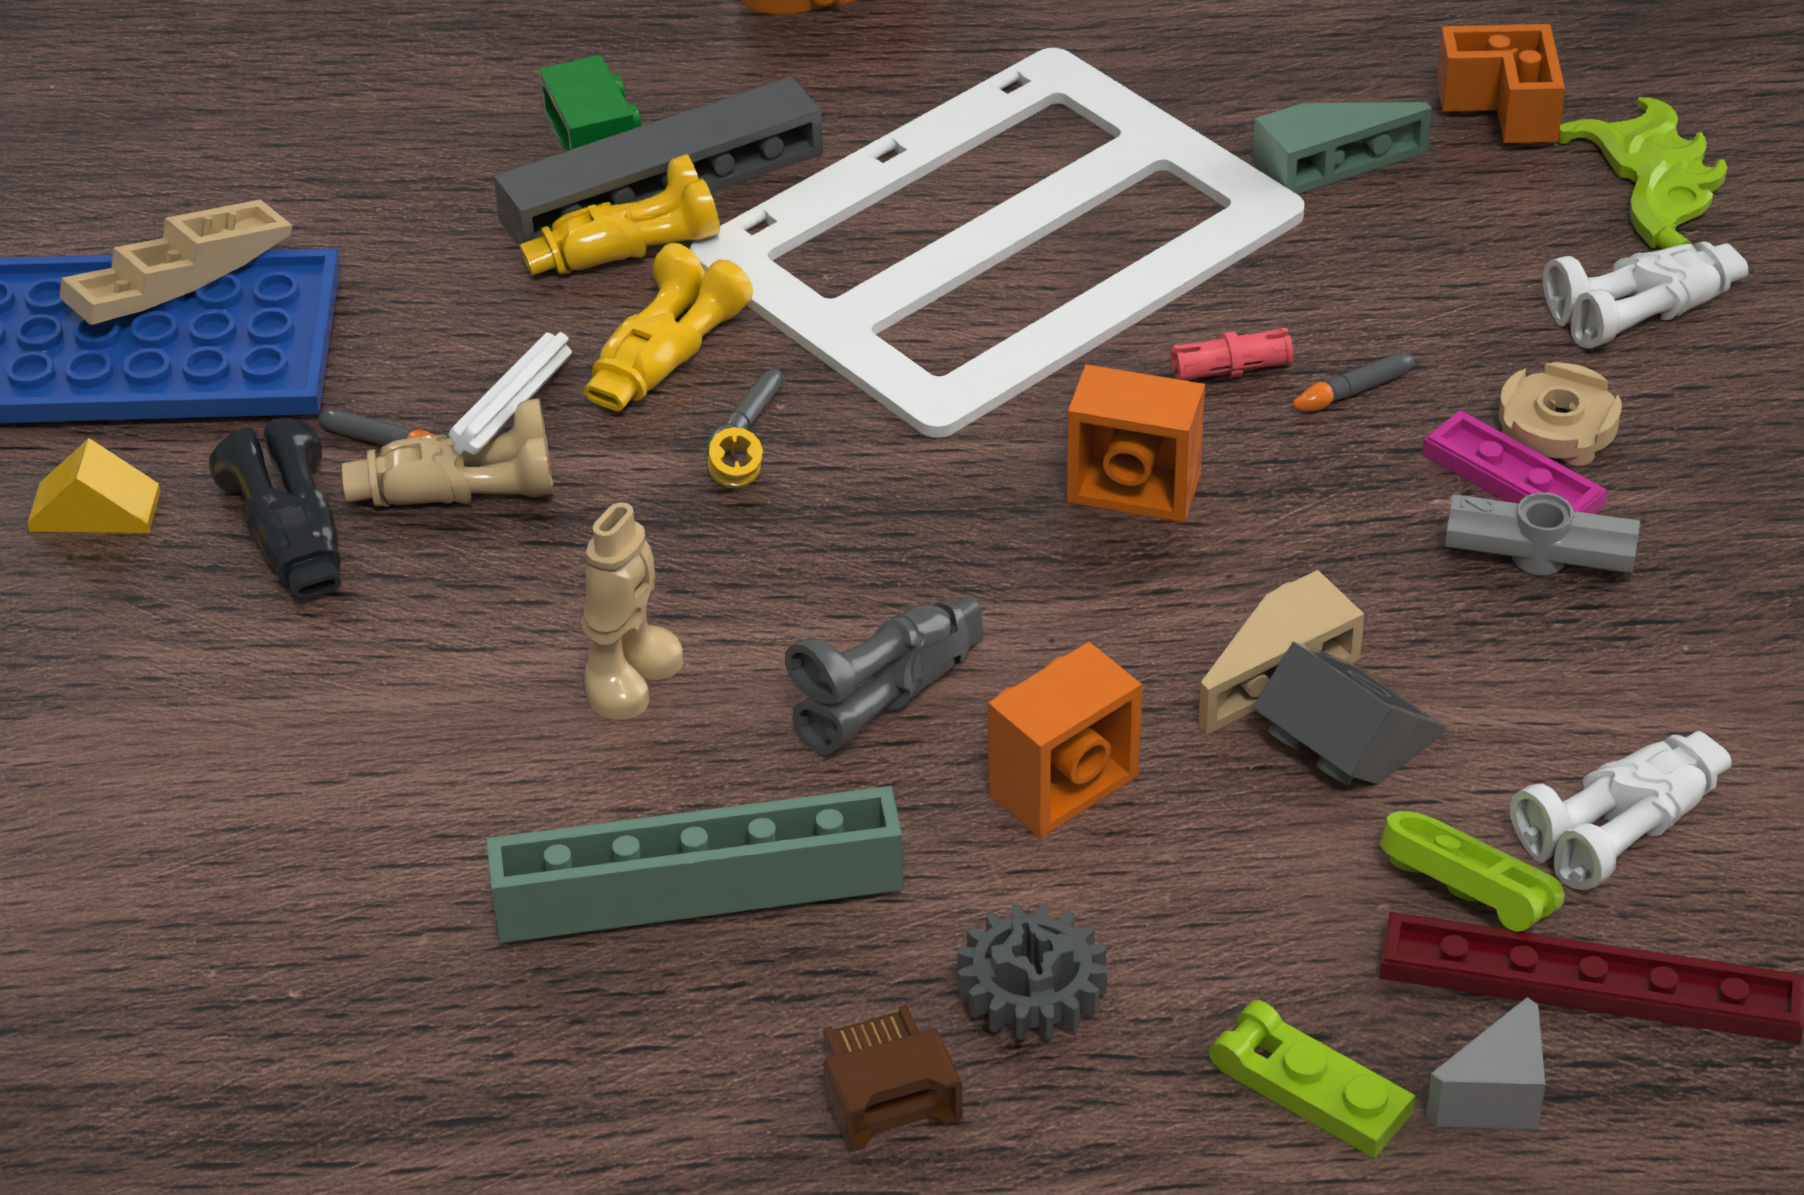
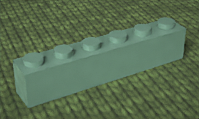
[486,786,904,943]

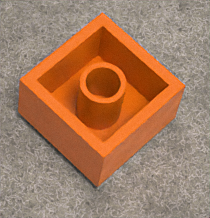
[1067,364,1205,523]
[988,642,1142,838]

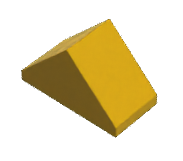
[28,438,161,533]

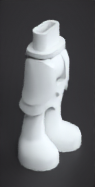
[1543,242,1748,348]
[1510,731,1732,890]

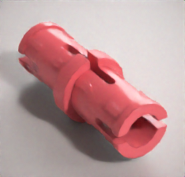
[1170,327,1293,381]

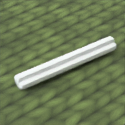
[449,332,572,455]

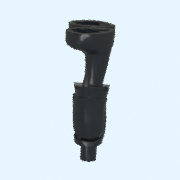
[209,418,341,600]

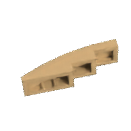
[59,200,292,325]

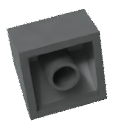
[1253,642,1446,785]

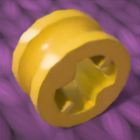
[707,427,763,489]

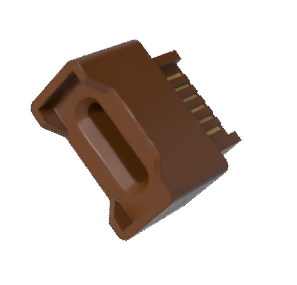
[823,1005,963,1152]

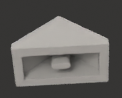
[1426,997,1546,1130]

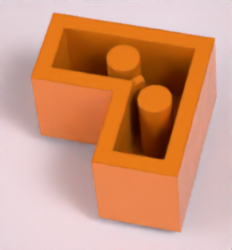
[1437,24,1565,145]

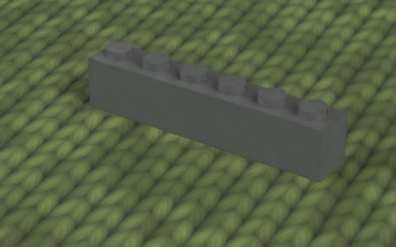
[494,76,823,246]

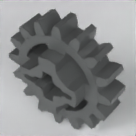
[957,904,1108,1040]

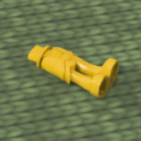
[519,154,720,276]
[583,243,753,411]

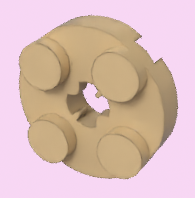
[1499,362,1622,466]

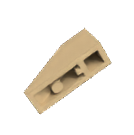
[1198,570,1364,735]

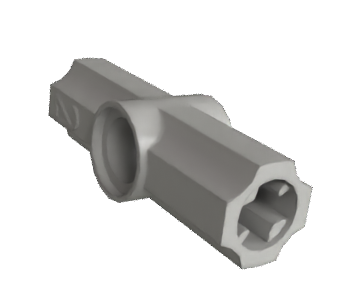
[1445,492,1640,575]

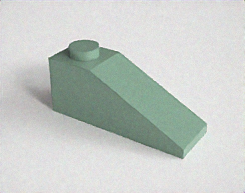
[1252,102,1432,194]

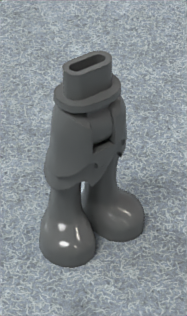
[785,597,983,756]

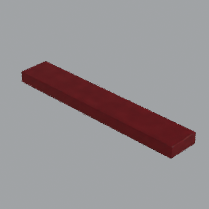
[1379,912,1804,1044]

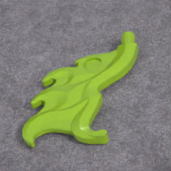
[1558,97,1727,249]

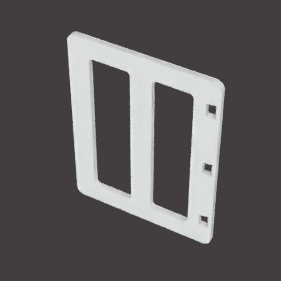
[690,48,1304,438]

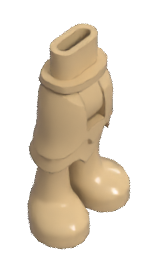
[342,398,554,507]
[581,502,684,720]

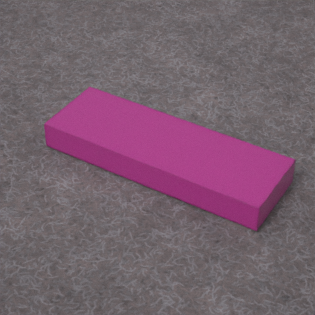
[1422,410,1608,514]

